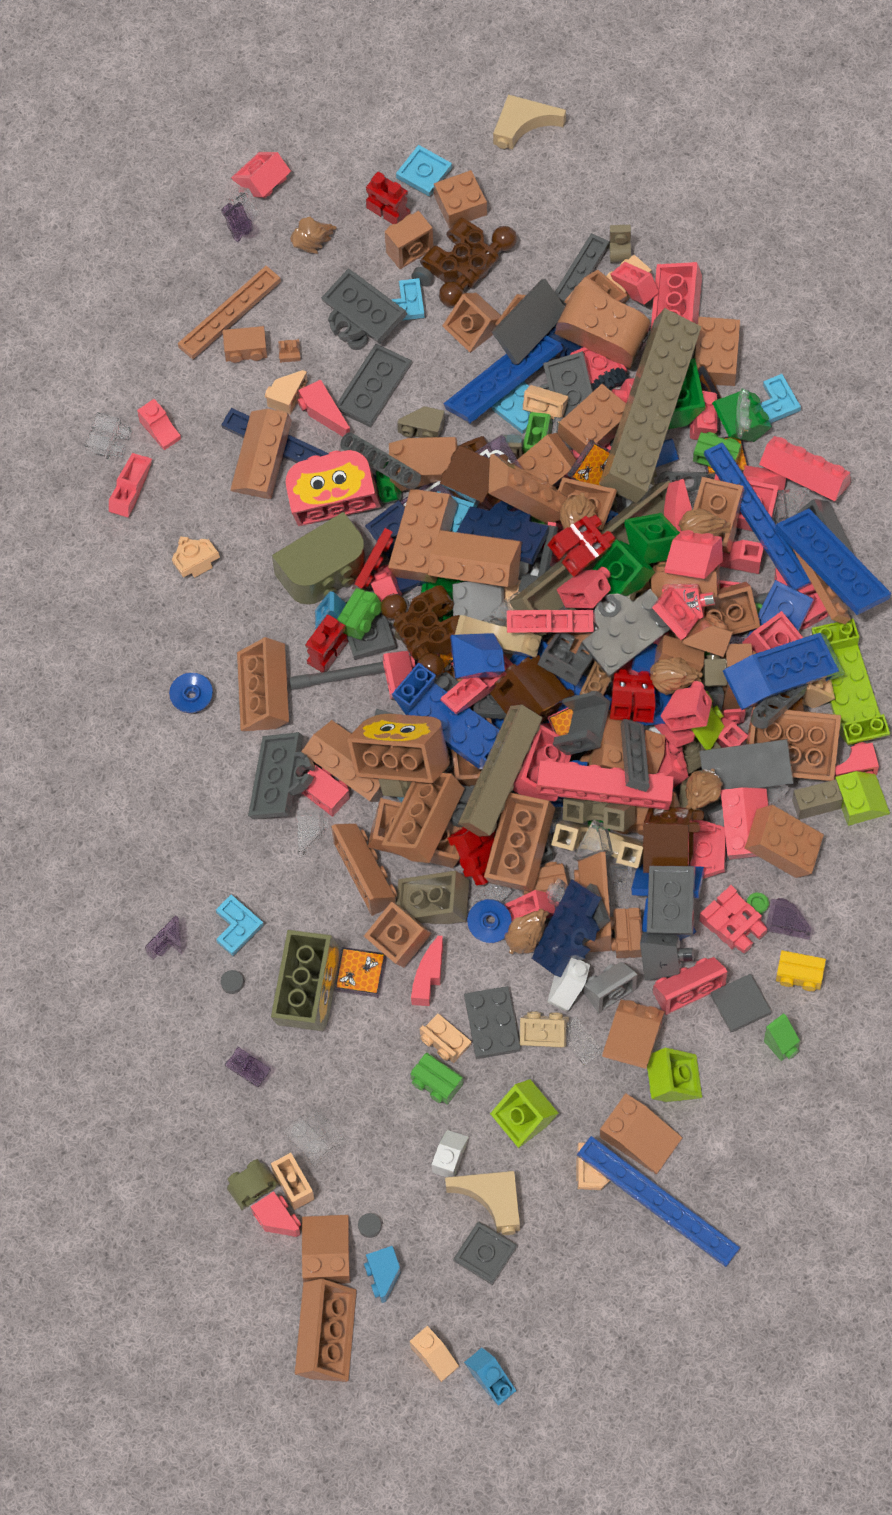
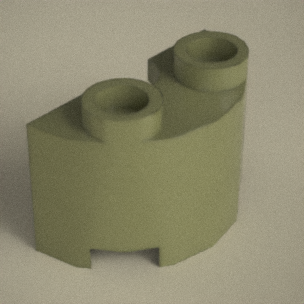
[227,1159,280,1210]

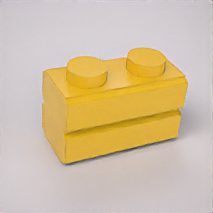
[776,950,826,991]

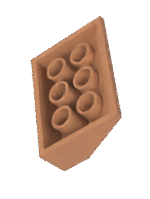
[746,706,841,781]

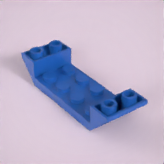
[723,633,845,710]
[392,663,500,769]

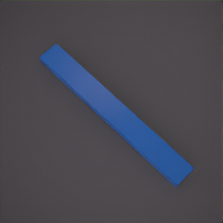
[704,442,811,591]
[577,1136,740,1267]

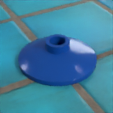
[169,673,213,713]
[467,899,512,943]

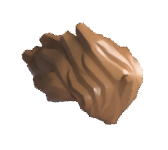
[290,217,337,254]
[560,492,596,529]
[678,508,730,536]
[650,657,703,695]
[685,768,723,810]
[504,909,549,954]

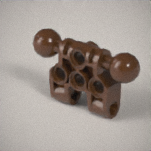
[420,218,517,307]
[380,585,460,679]

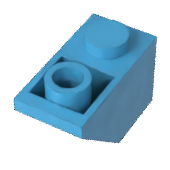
[363,1246,401,1303]
[464,1348,516,1406]

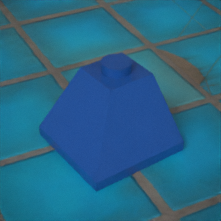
[450,633,505,679]

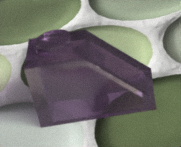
[766,898,812,940]

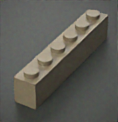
[458,705,542,836]

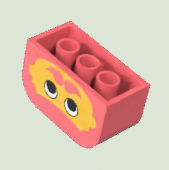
[286,450,381,526]

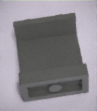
[553,691,610,755]

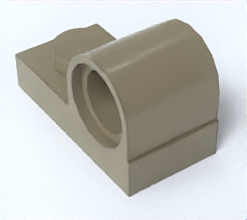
[609,224,631,263]

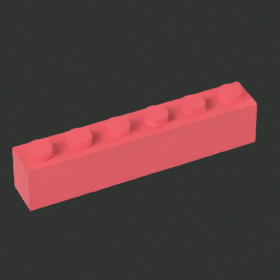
[535,759,674,810]

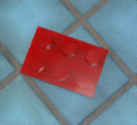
[352,528,393,590]

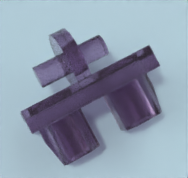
[221,202,253,242]
[225,1047,271,1088]

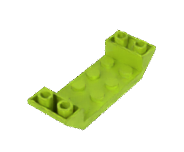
[811,619,890,745]

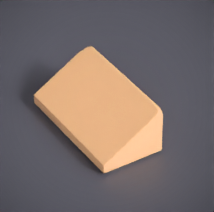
[523,385,568,421]

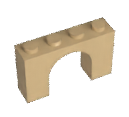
[551,820,643,868]

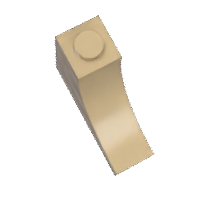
[493,95,566,150]
[455,615,542,657]
[445,1171,520,1235]

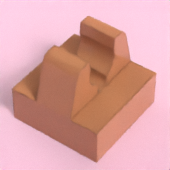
[278,339,301,363]

